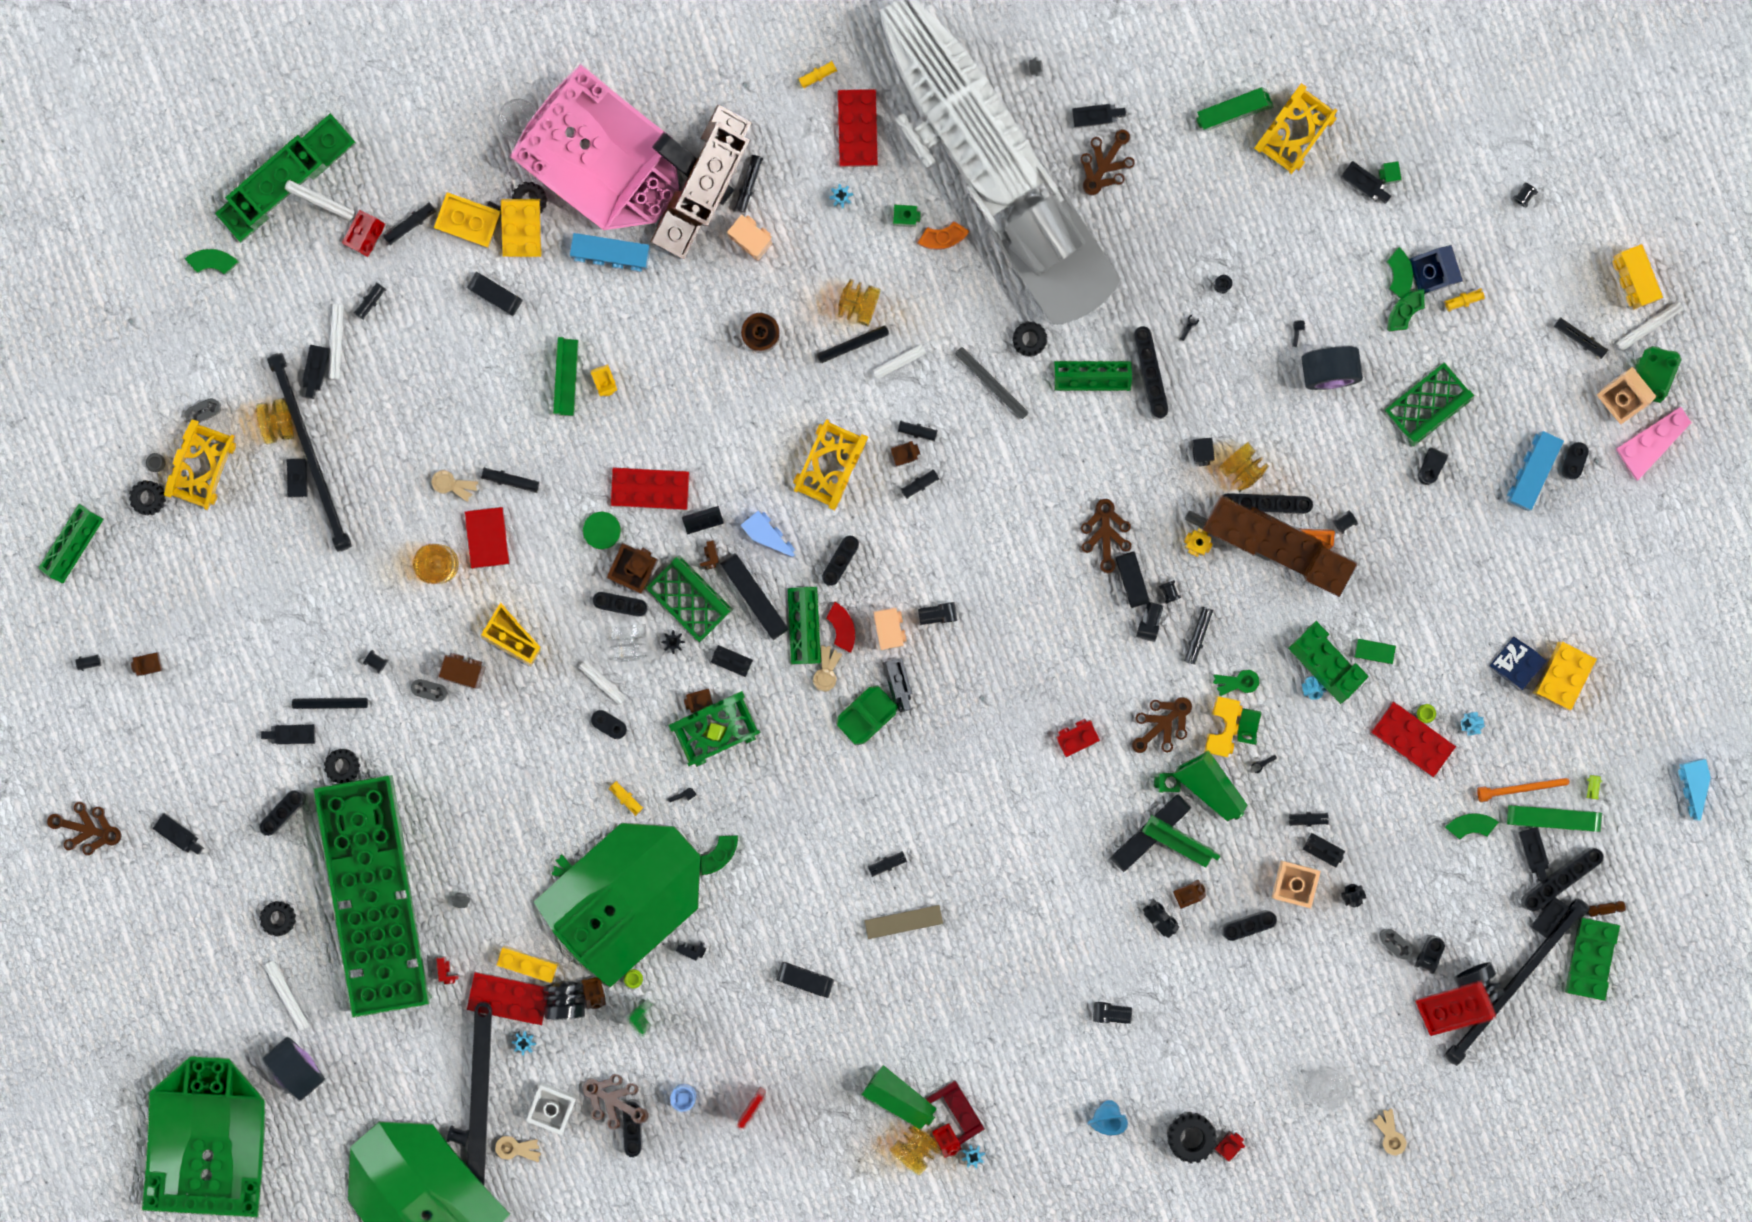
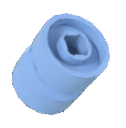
[670,1083,697,1112]

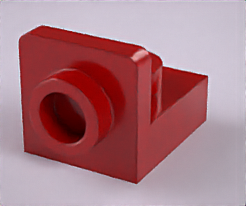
[436,956,460,984]
[932,1123,961,1158]
[1214,1131,1245,1162]

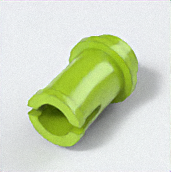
[1586,775,1603,799]

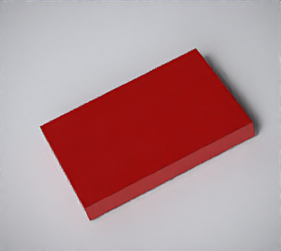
[465,507,510,569]
[737,1087,766,1130]

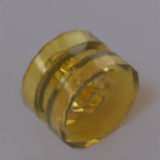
[256,398,294,445]

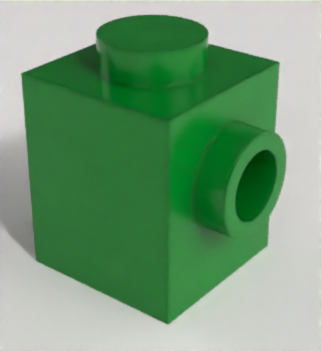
[893,204,921,227]

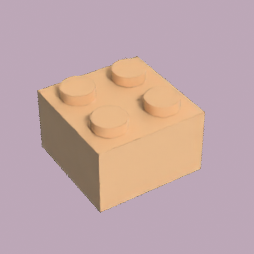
[727,214,773,261]
[1597,367,1656,425]
[873,608,907,650]
[1271,860,1321,908]

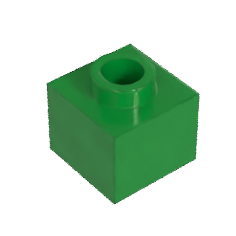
[1379,161,1402,185]

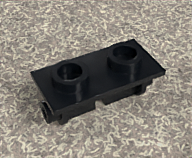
[711,645,753,677]
[1303,833,1345,868]
[1142,899,1179,938]

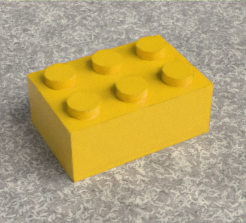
[1612,244,1663,310]
[1533,641,1597,710]

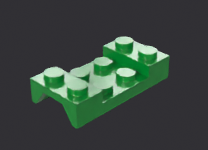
[1288,620,1369,704]
[1565,917,1620,1001]

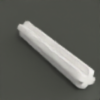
[285,180,354,220]
[1616,302,1683,351]
[329,304,343,380]
[264,961,309,1031]

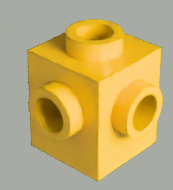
[1184,528,1213,557]

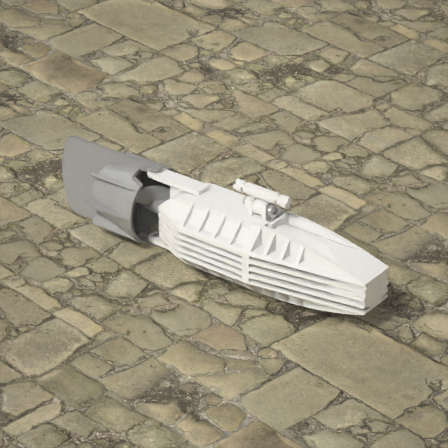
[881,0,1120,324]

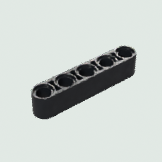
[652,132,735,205]
[1133,326,1168,420]
[1222,493,1313,514]
[720,553,789,641]
[1110,794,1192,872]
[1521,847,1604,911]

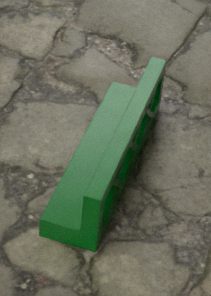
[553,337,579,416]
[1054,361,1132,391]
[39,503,104,584]
[787,587,821,665]
[1142,815,1221,868]
[627,999,652,1037]

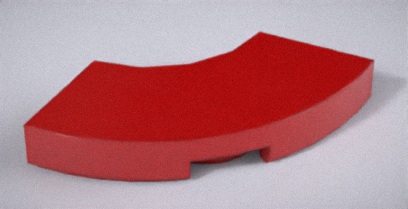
[826,602,855,653]

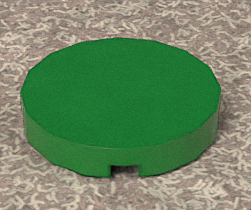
[583,511,621,550]

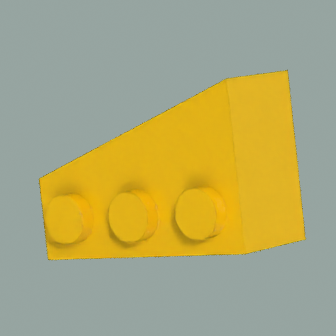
[481,602,541,667]

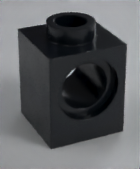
[1191,437,1215,467]

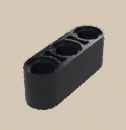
[466,271,523,316]
[822,535,859,586]
[1116,551,1150,608]
[593,592,649,617]
[259,790,306,836]
[1221,910,1277,941]
[776,962,835,998]
[623,1099,643,1157]

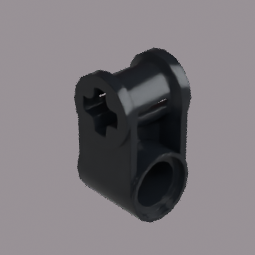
[1418,447,1448,485]
[1415,935,1445,974]

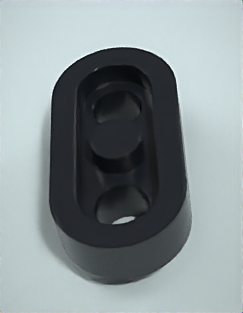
[1562,442,1589,480]
[591,710,627,739]

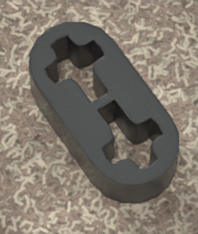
[185,398,221,423]
[411,679,448,701]
[1380,929,1413,959]

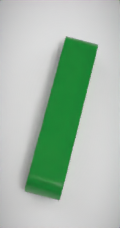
[1507,805,1602,832]

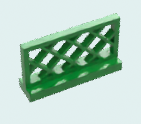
[1384,362,1474,447]
[646,555,733,643]

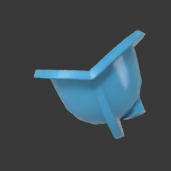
[1087,1100,1128,1136]

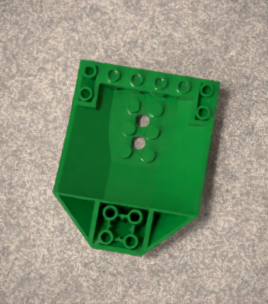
[534,823,700,987]
[142,1056,265,1218]
[348,1121,510,1222]

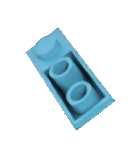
[1678,759,1711,821]

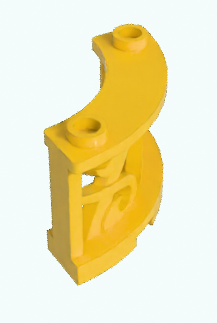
[1254,83,1338,175]
[164,419,236,511]
[793,419,868,511]

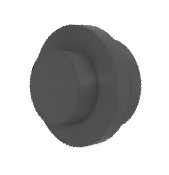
[1029,57,1043,76]
[146,453,165,472]
[451,893,470,908]

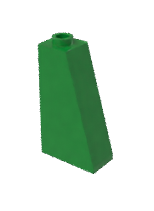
[1196,87,1274,131]
[1173,750,1248,822]
[861,1065,937,1130]

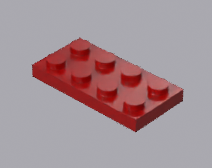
[838,89,878,167]
[611,468,690,510]
[1371,701,1456,778]
[467,972,549,1026]
[1415,981,1496,1036]

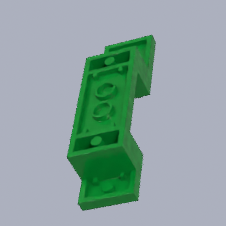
[215,113,356,243]

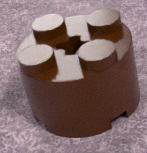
[741,313,780,353]

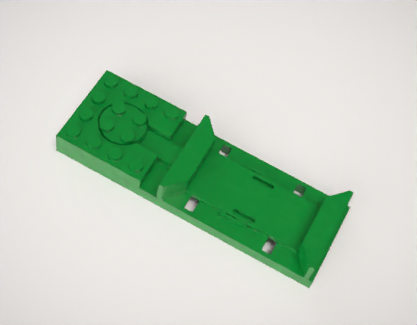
[313,775,432,1018]

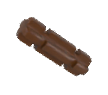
[1588,901,1626,917]

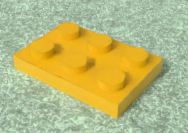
[434,192,501,248]
[501,199,542,257]

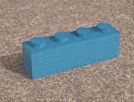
[570,233,650,272]
[1507,431,1564,511]

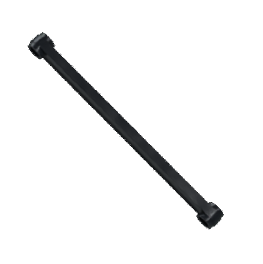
[267,353,352,552]
[1444,897,1590,1066]
[468,1001,492,1186]

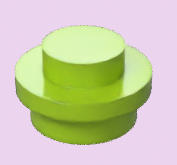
[1417,704,1436,723]
[624,969,643,989]

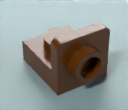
[890,441,921,467]
[699,540,720,570]
[625,547,654,578]
[131,652,163,676]
[684,688,713,713]
[1173,880,1206,909]
[581,977,606,1009]

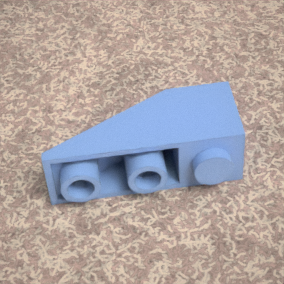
[741,511,795,557]

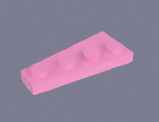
[1616,407,1692,481]

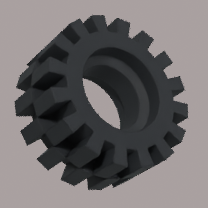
[512,182,547,214]
[1012,321,1047,357]
[129,480,166,516]
[324,749,361,784]
[259,901,296,937]

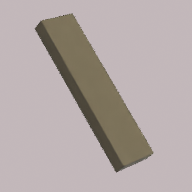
[864,905,943,939]

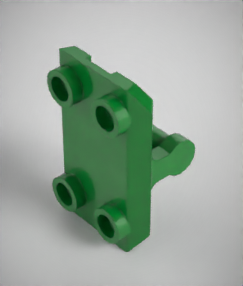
[1636,346,1682,403]
[836,685,897,745]

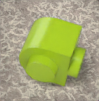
[703,722,728,741]

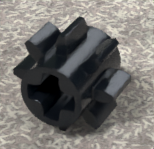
[661,630,686,654]
[1341,884,1366,907]

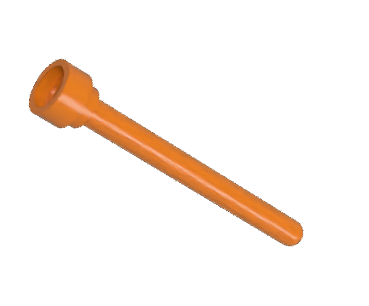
[1477,778,1570,803]

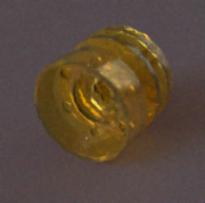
[837,279,881,327]
[1218,442,1269,492]
[413,544,459,584]
[890,1125,941,1176]

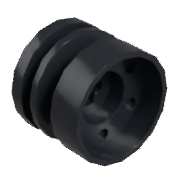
[1454,962,1505,1003]
[543,981,585,1020]

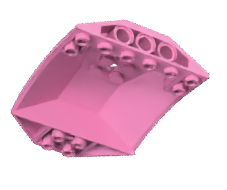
[510,64,679,230]

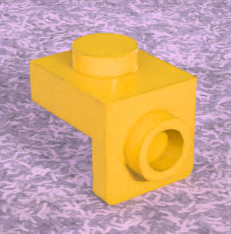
[590,364,617,397]

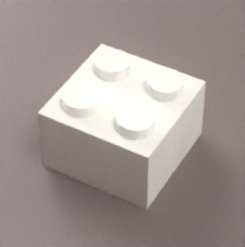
[526,1082,578,1135]

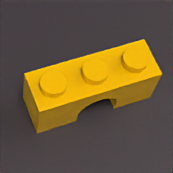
[1204,696,1243,757]
[496,945,559,983]

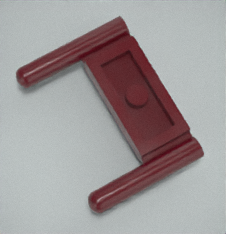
[925,1080,985,1145]

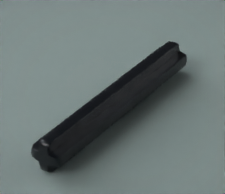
[817,325,889,363]
[292,698,368,709]

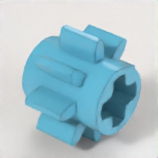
[829,184,853,209]
[1302,676,1326,700]
[1460,712,1485,736]
[512,1031,537,1055]
[962,1144,985,1169]

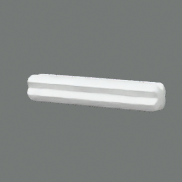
[873,345,926,379]
[579,661,626,705]

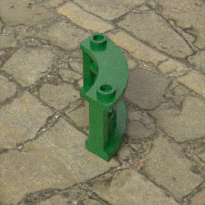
[668,691,761,767]

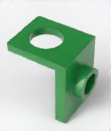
[1237,708,1261,745]
[1154,773,1181,793]

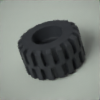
[1167,1112,1217,1164]

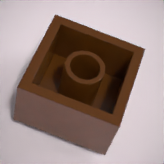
[606,543,658,594]
[438,653,486,689]

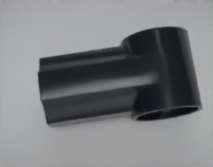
[918,602,958,625]
[1136,602,1163,642]
[1093,1002,1132,1024]

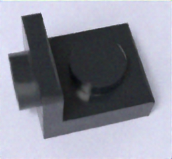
[676,941,707,961]

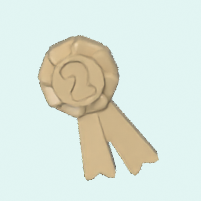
[431,470,478,502]
[813,645,842,692]
[1373,1108,1407,1156]
[495,1136,541,1162]

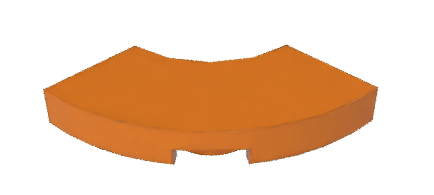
[917,221,970,250]

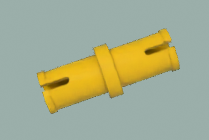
[798,61,837,89]
[1444,288,1485,312]
[608,781,644,816]

